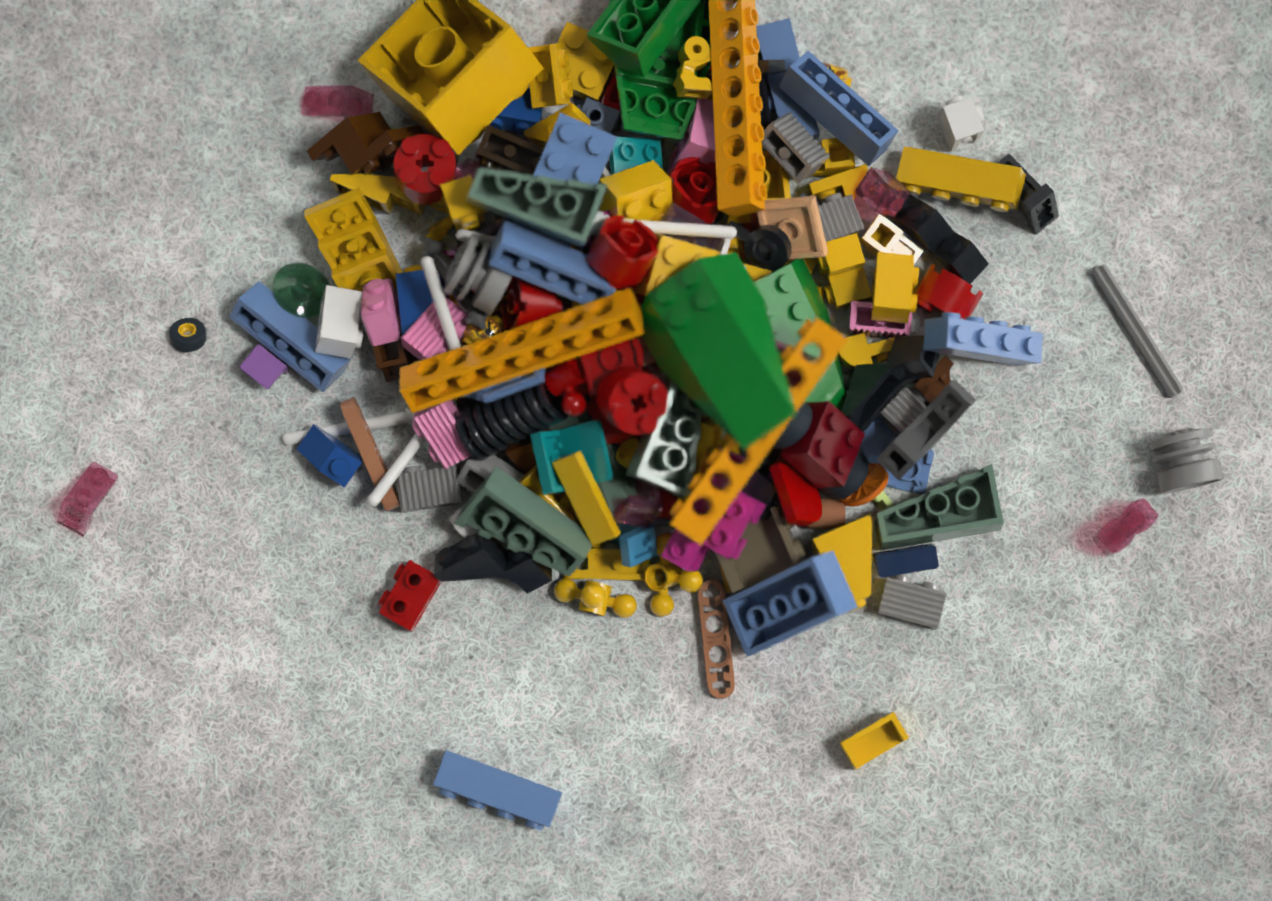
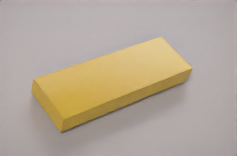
[552,451,621,546]

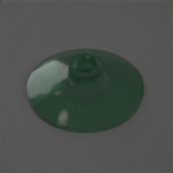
[272,263,331,318]

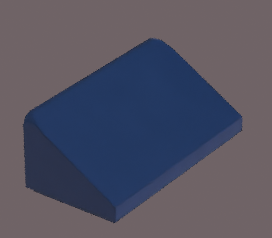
[873,543,939,578]

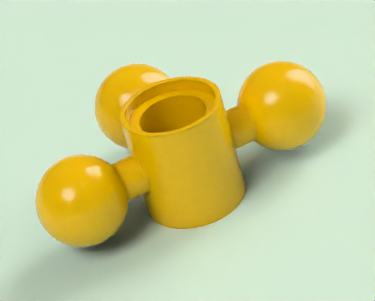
[644,533,703,617]
[554,578,637,618]

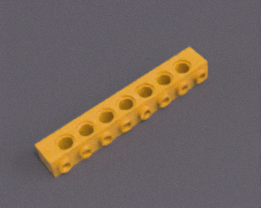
[709,0,767,217]
[400,289,644,413]
[669,316,848,545]

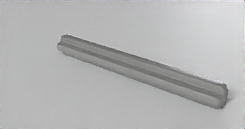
[1091,264,1183,398]

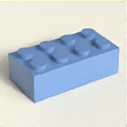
[512,112,618,248]
[723,550,858,657]

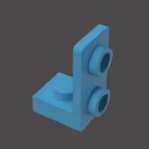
[611,515,658,567]

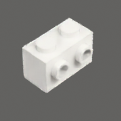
[938,96,985,152]
[315,285,363,359]

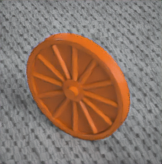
[840,463,889,507]

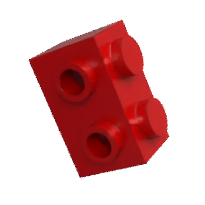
[378,559,442,632]

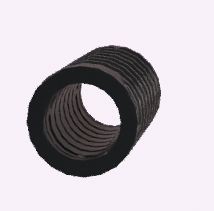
[455,370,569,461]

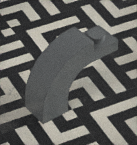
[877,379,976,480]

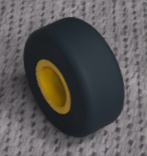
[169,318,207,352]

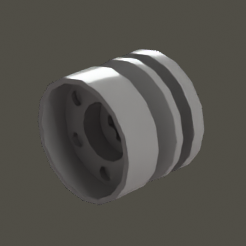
[443,233,513,315]
[1148,428,1224,494]

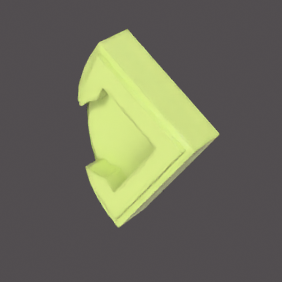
[871,491,894,511]

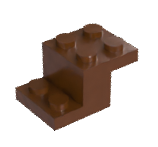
[307,112,425,175]

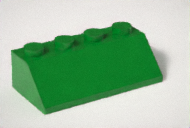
[587,0,701,77]

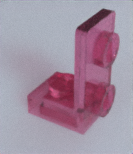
[301,85,374,118]
[57,462,118,537]
[613,479,663,528]

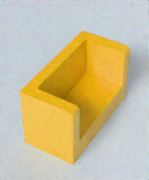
[839,712,909,770]

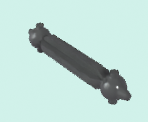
[422,237,490,330]

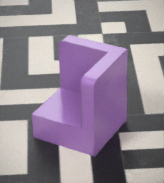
[239,344,289,389]

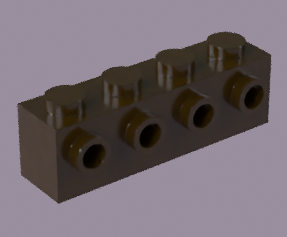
[475,125,544,176]

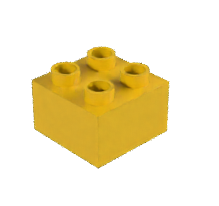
[357,0,544,156]

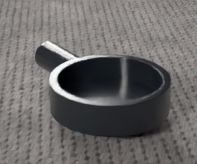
[727,220,792,271]

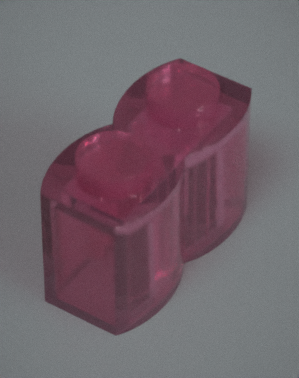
[1093,498,1158,556]

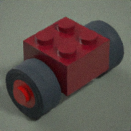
[772,401,869,500]

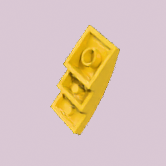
[329,174,450,215]
[304,188,403,304]

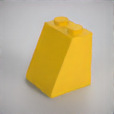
[810,515,872,613]

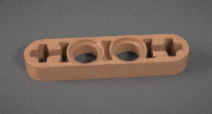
[340,397,400,512]
[698,580,735,699]

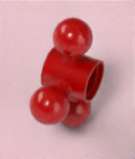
[545,358,589,417]

